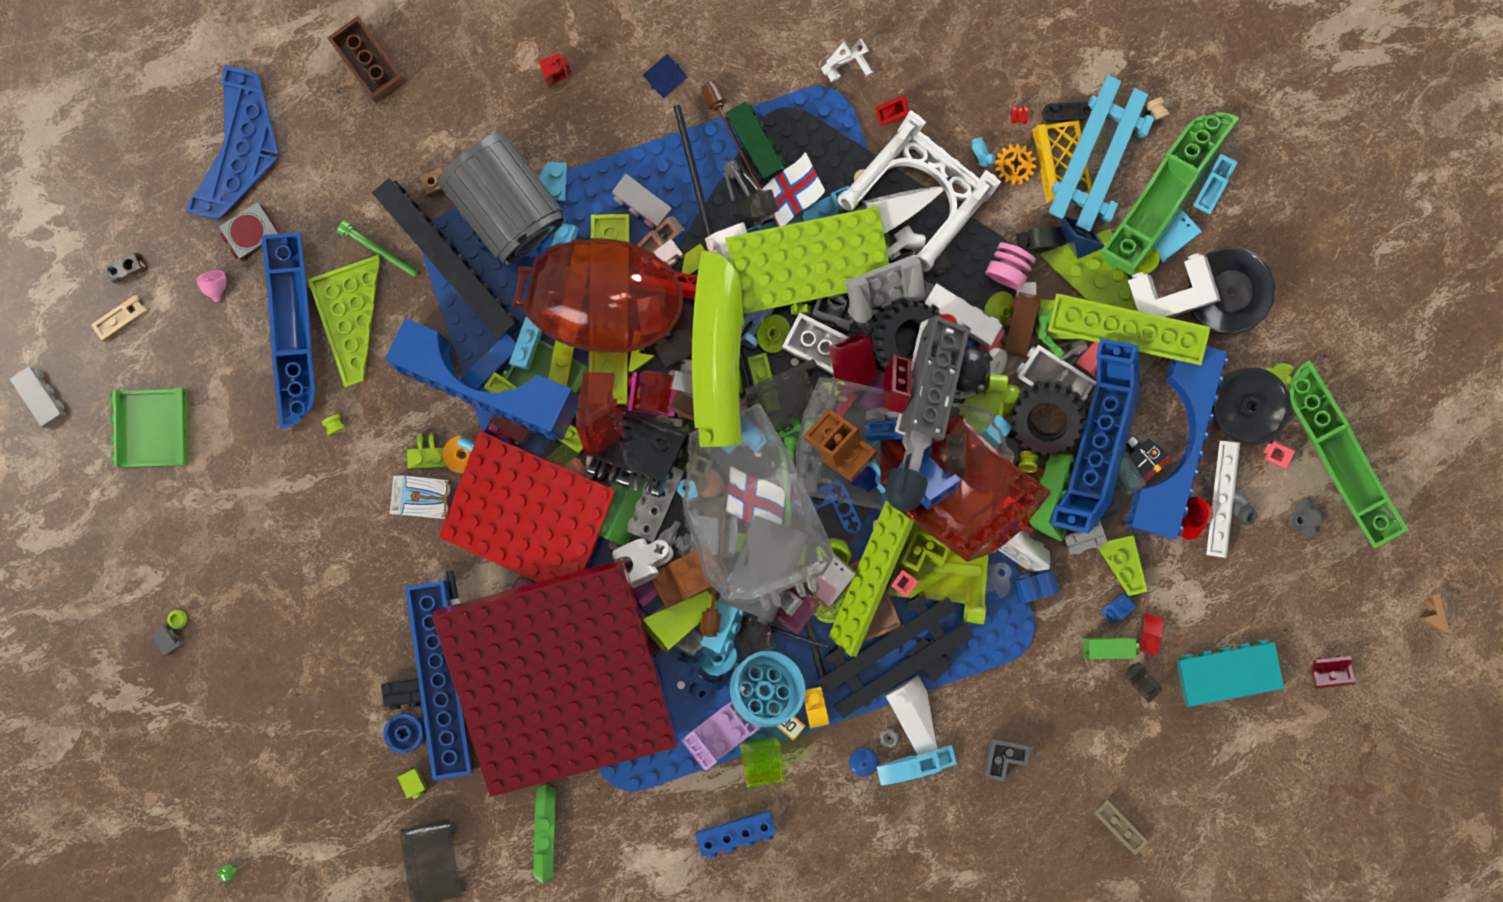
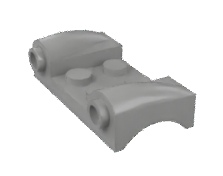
[844,255,925,323]

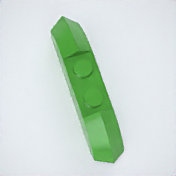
[534,784,557,884]

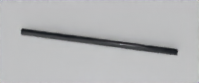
[742,617,828,649]

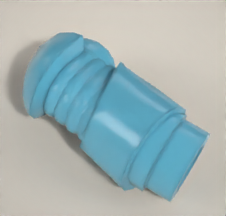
[971,137,995,167]

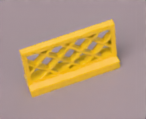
[1032,120,1092,203]

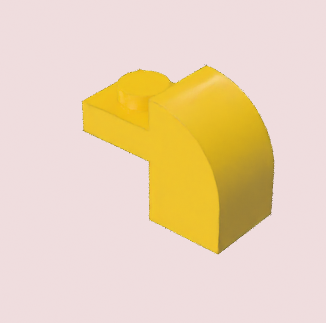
[804,687,829,729]

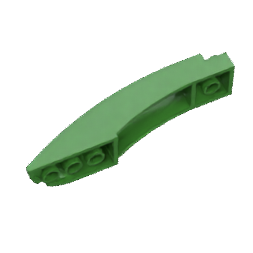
[1101,112,1239,276]
[1290,360,1409,550]

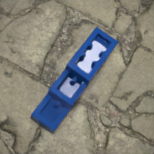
[460,334,516,391]

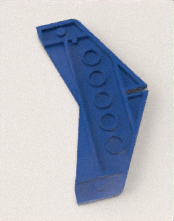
[186,65,280,220]

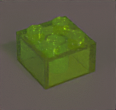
[739,736,785,788]

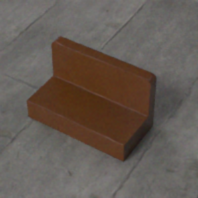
[667,391,694,421]

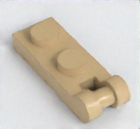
[91,295,148,341]

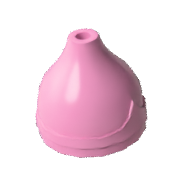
[196,270,227,302]

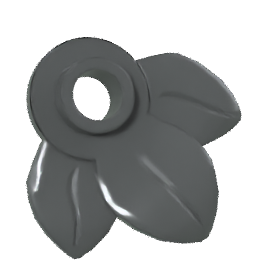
[1288,499,1324,538]

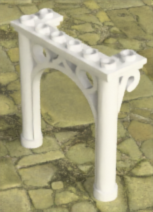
[838,111,1001,271]

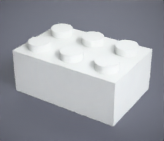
[782,313,850,375]

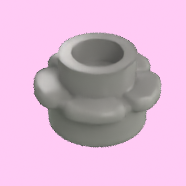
[879,728,899,748]

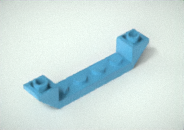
[747,186,849,233]

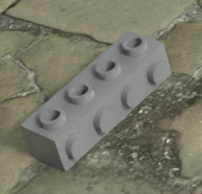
[627,467,684,542]

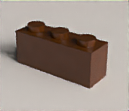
[1002,291,1041,356]

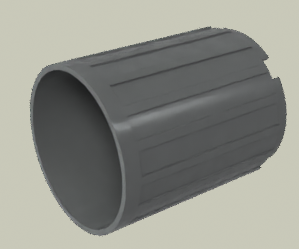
[437,131,566,265]

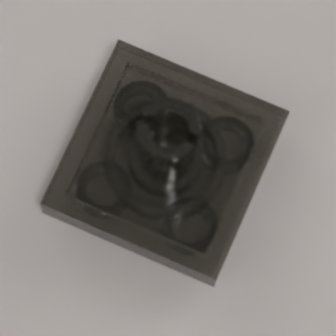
[737,615,776,659]

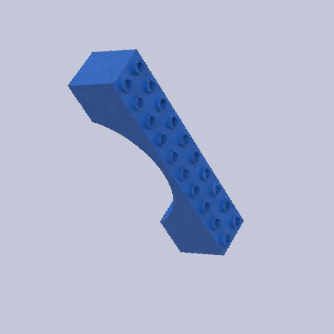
[385,318,582,441]
[1125,347,1228,540]

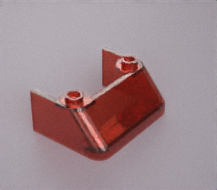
[576,372,625,457]

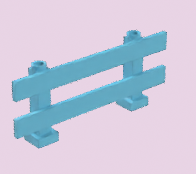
[1048,75,1154,232]

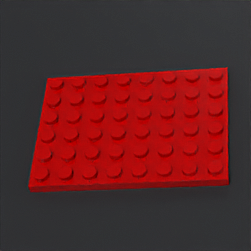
[439,431,617,582]

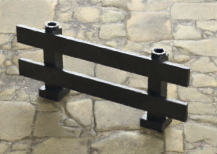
[817,591,974,718]

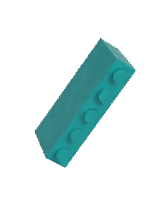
[1176,639,1284,707]

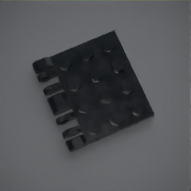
[587,409,688,498]

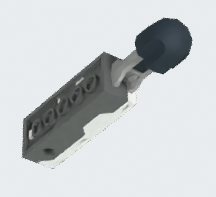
[885,314,970,512]

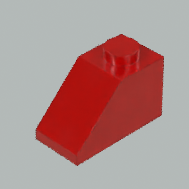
[1136,613,1164,656]

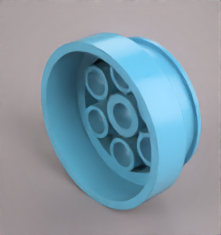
[730,651,805,727]

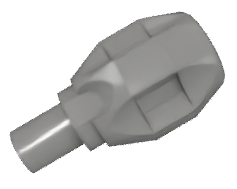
[656,520,682,553]

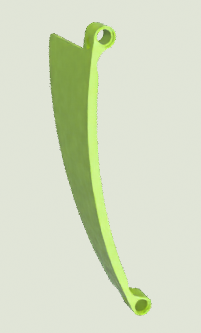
[888,374,1008,624]

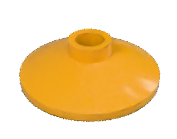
[443,435,475,474]

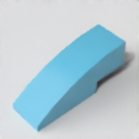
[1193,153,1238,214]

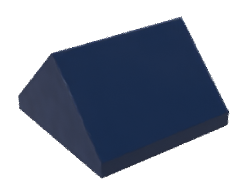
[1058,216,1105,259]

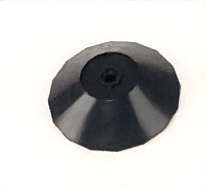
[1186,247,1275,335]

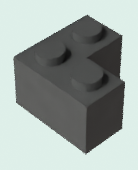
[983,738,1031,782]

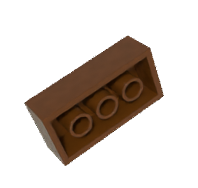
[327,16,406,104]

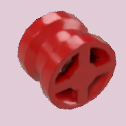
[1010,105,1028,125]

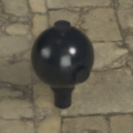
[956,346,993,395]

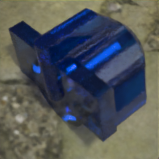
[851,466,878,492]

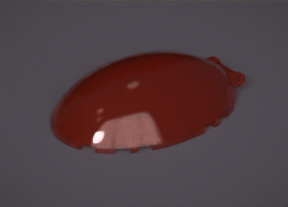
[511,238,683,353]

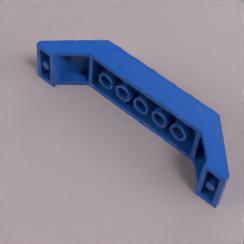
[1050,339,1140,534]

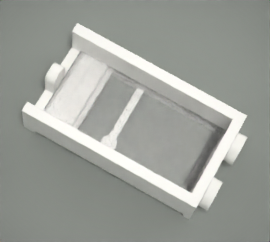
[1016,345,1097,401]

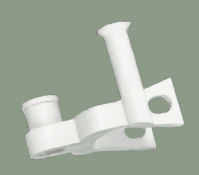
[821,39,875,83]

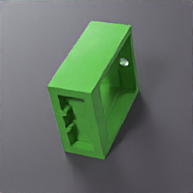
[1083,638,1139,659]

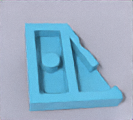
[539,162,567,202]

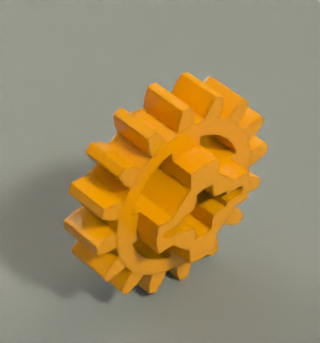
[994,144,1036,186]

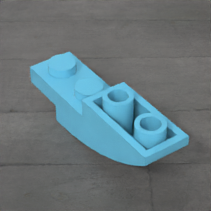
[876,745,957,785]

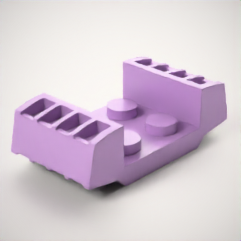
[681,700,761,771]

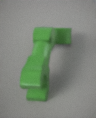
[1038,308,1066,358]

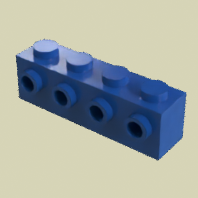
[695,809,776,858]

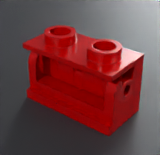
[538,53,571,87]

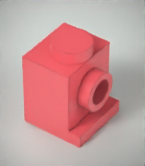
[1264,440,1295,469]
[890,570,918,598]

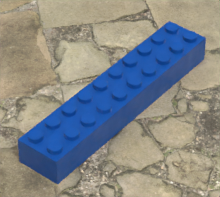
[405,581,474,780]

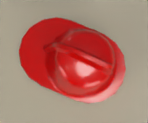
[1181,496,1213,540]

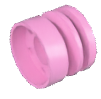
[985,242,1036,290]

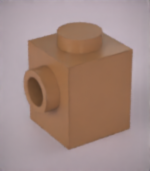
[419,168,444,197]

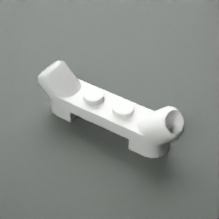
[887,225,926,260]

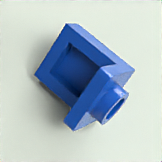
[1101,592,1136,624]

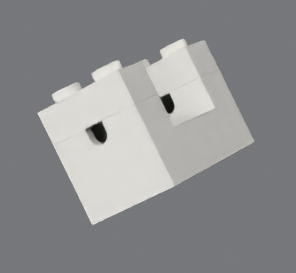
[1128,253,1221,318]

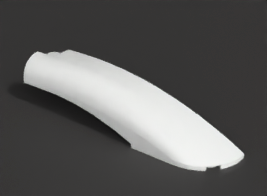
[854,187,943,234]

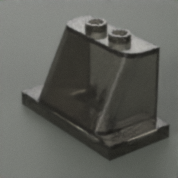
[739,359,821,437]

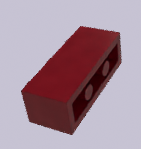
[883,354,912,414]

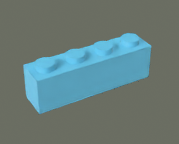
[700,573,747,655]

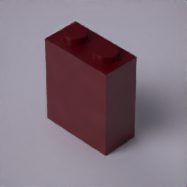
[828,334,879,394]

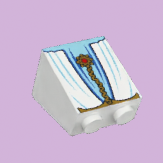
[390,476,450,519]

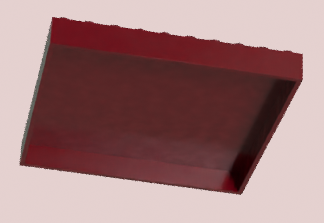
[432,559,678,797]

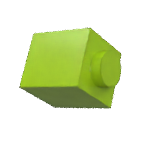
[397,767,428,799]

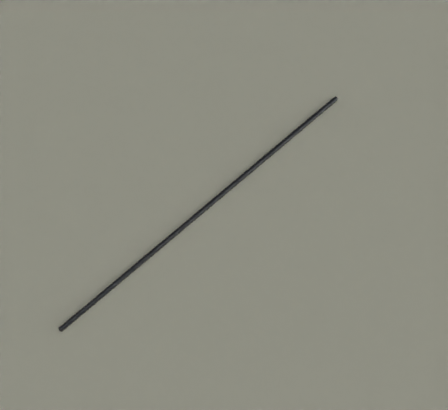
[673,105,825,678]

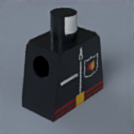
[1126,436,1173,483]

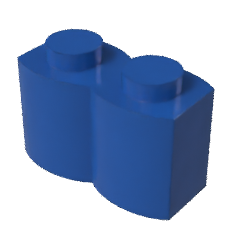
[1014,570,1060,604]

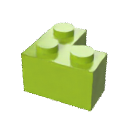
[898,529,952,577]

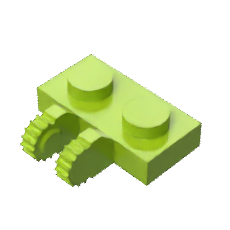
[407,433,447,469]

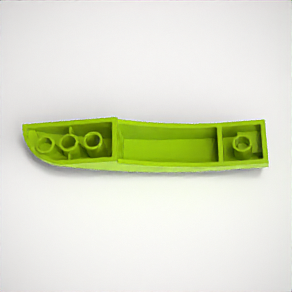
[692,251,744,447]

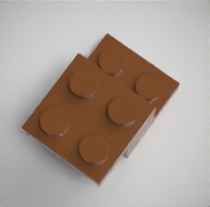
[803,409,878,482]
[651,546,721,609]

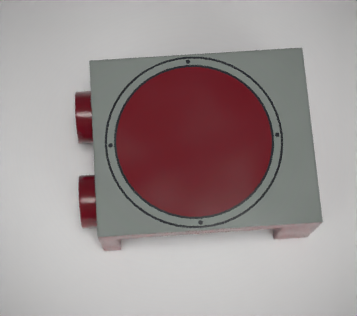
[219,202,280,261]

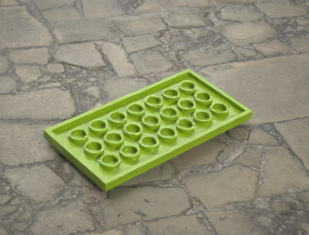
[725,206,889,314]

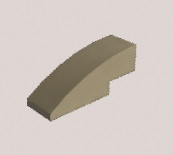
[629,216,685,269]

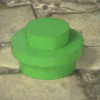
[217,865,237,881]

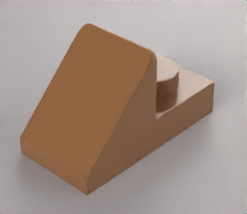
[1417,594,1450,632]

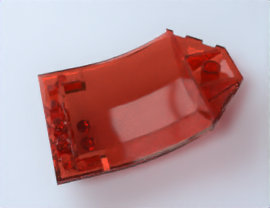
[880,415,1051,562]

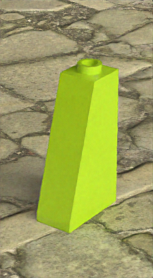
[643,591,717,653]

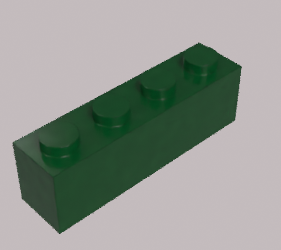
[725,101,785,182]

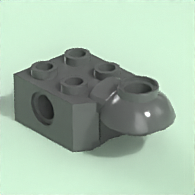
[813,293,883,334]

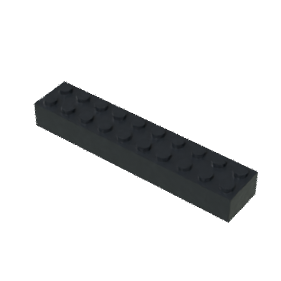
[372,178,519,340]

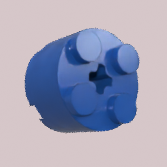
[383,713,426,753]

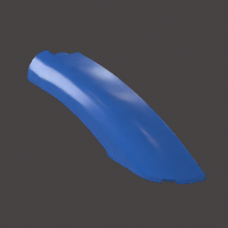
[261,232,315,429]

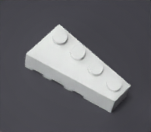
[924,283,1002,348]

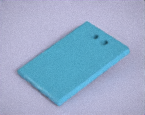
[1156,210,1202,263]

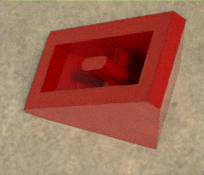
[875,95,910,126]

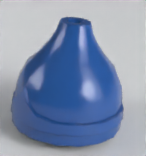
[849,747,878,777]

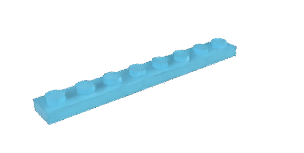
[509,224,579,370]

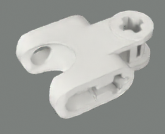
[612,539,674,588]

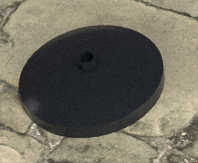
[1212,367,1291,444]

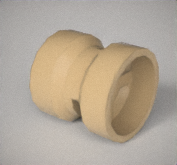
[1145,97,1170,123]

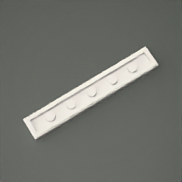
[1206,441,1240,558]

